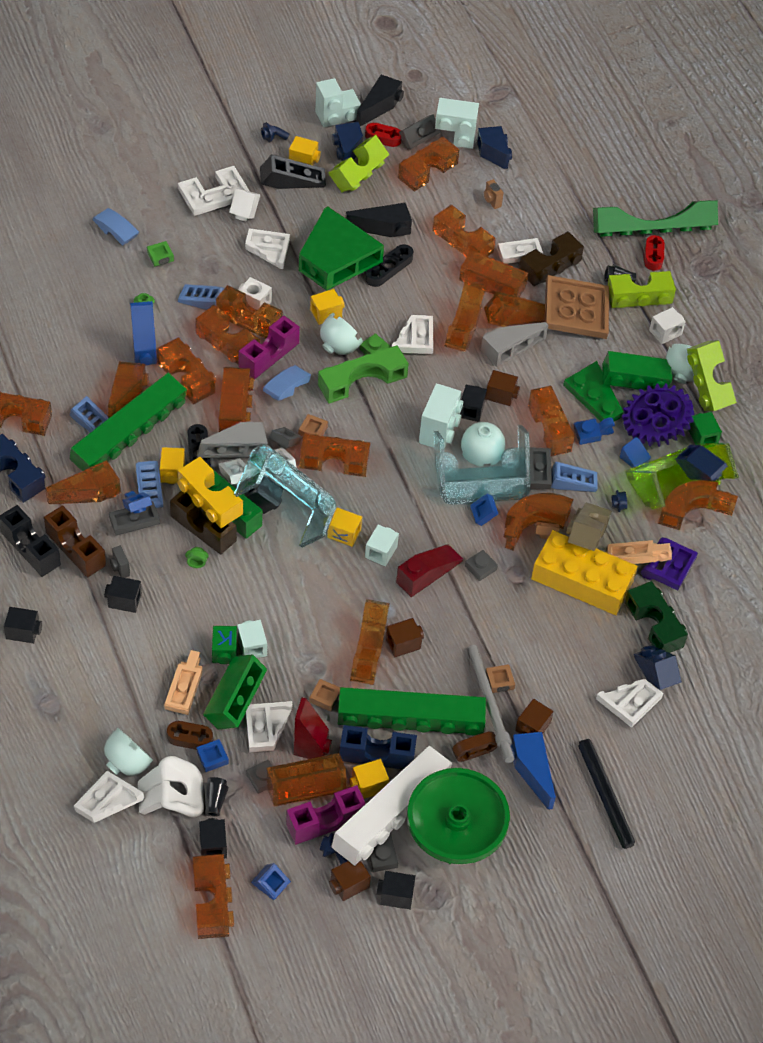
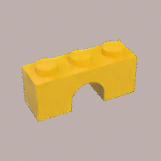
[177,457,243,528]

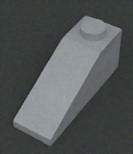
[480,322,548,367]
[197,422,268,458]

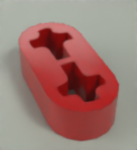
[365,122,402,147]
[644,235,665,271]

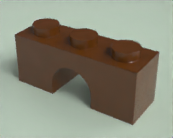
[44,505,106,578]

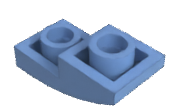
[92,208,139,246]
[263,365,311,401]

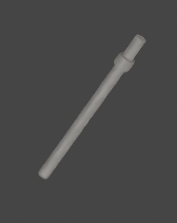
[468,645,515,763]

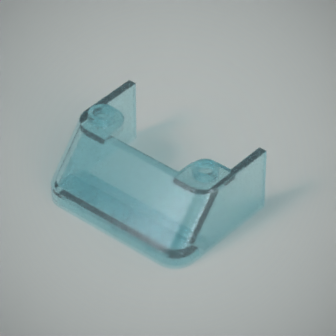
[434,425,530,505]
[234,444,336,548]

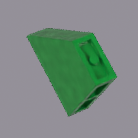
[299,206,384,291]

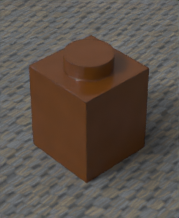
[486,370,520,406]
[386,618,424,657]
[515,698,554,734]
[329,860,371,901]

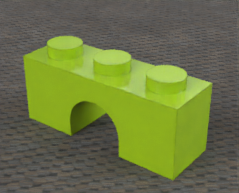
[328,135,390,193]
[607,271,676,308]
[687,340,737,411]

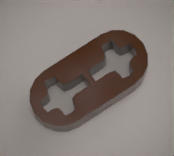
[167,721,213,750]
[452,731,497,762]

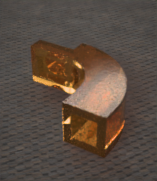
[444,280,487,352]
[658,480,738,530]
[503,493,574,551]
[350,599,390,685]

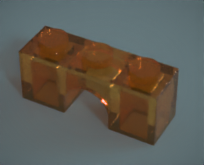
[398,137,460,192]
[432,205,496,264]
[216,285,283,339]
[195,305,260,365]
[157,337,216,405]
[528,386,575,456]
[0,392,52,436]
[299,433,371,477]
[193,854,234,939]

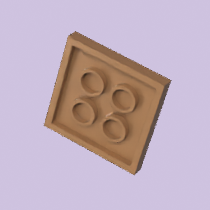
[545,275,609,339]

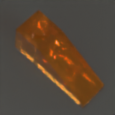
[484,291,545,327]
[108,361,149,419]
[45,460,121,505]

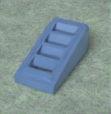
[178,284,225,313]
[69,396,109,433]
[136,461,163,508]
[551,462,598,492]

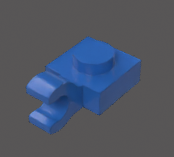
[574,418,615,445]
[122,491,152,513]

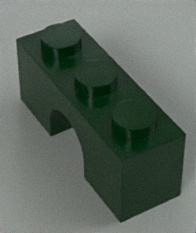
[624,581,688,653]

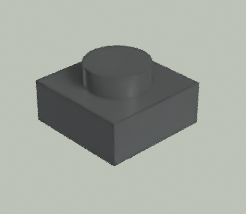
[270,427,302,448]
[110,545,130,578]
[465,550,498,581]
[246,760,280,794]

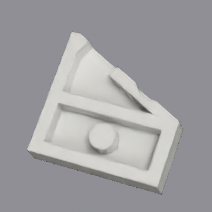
[245,229,290,269]
[392,315,433,354]
[596,679,663,728]
[245,701,292,752]
[74,771,145,823]

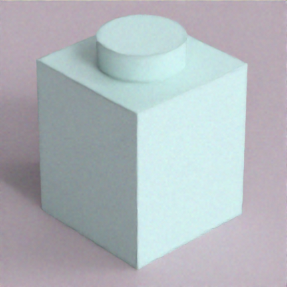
[365,525,399,567]
[237,620,267,658]

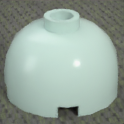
[320,313,363,355]
[665,344,694,384]
[461,422,505,466]
[104,728,153,776]

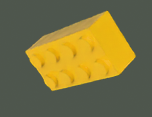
[531,530,638,615]

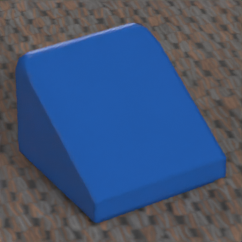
[620,437,651,471]
[251,863,291,900]

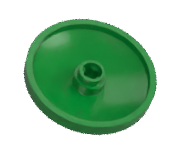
[407,768,510,864]

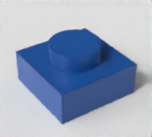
[470,494,498,526]
[196,739,229,772]

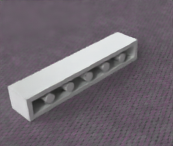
[331,746,452,866]

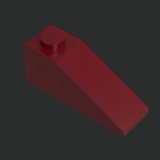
[396,544,463,598]
[293,697,332,762]

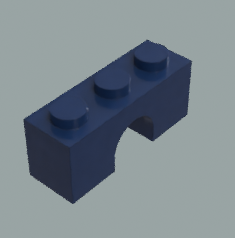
[0,433,46,503]
[339,725,417,770]

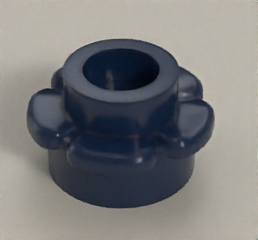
[611,490,628,512]

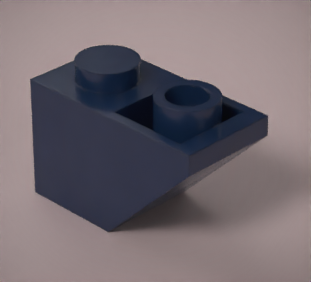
[332,122,363,161]
[476,126,512,169]
[675,445,728,481]
[634,645,682,690]

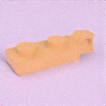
[607,540,672,564]
[164,650,203,715]

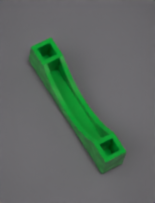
[593,200,718,237]

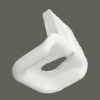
[138,756,205,817]

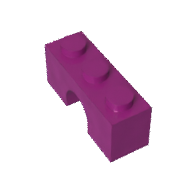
[239,316,300,380]
[286,785,366,845]

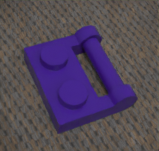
[641,537,698,591]

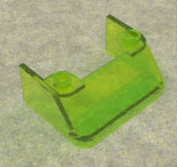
[625,443,739,509]

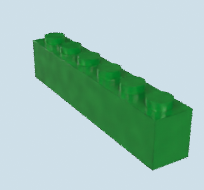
[69,372,187,477]
[338,687,486,736]

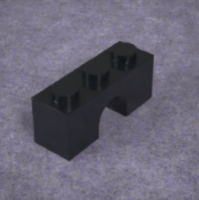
[0,505,61,577]

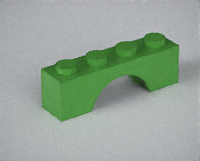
[318,345,409,404]

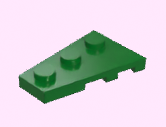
[563,361,624,422]

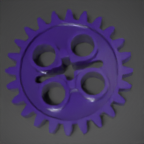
[622,383,695,447]

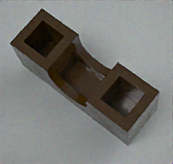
[518,231,584,287]
[170,491,237,555]

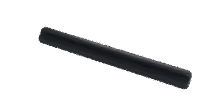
[578,739,635,849]

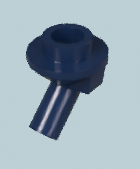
[261,122,290,142]
[320,833,348,864]

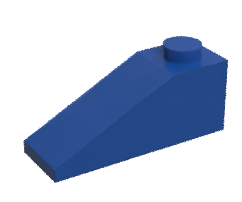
[130,301,157,366]
[511,732,556,809]

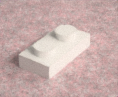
[497,238,543,264]

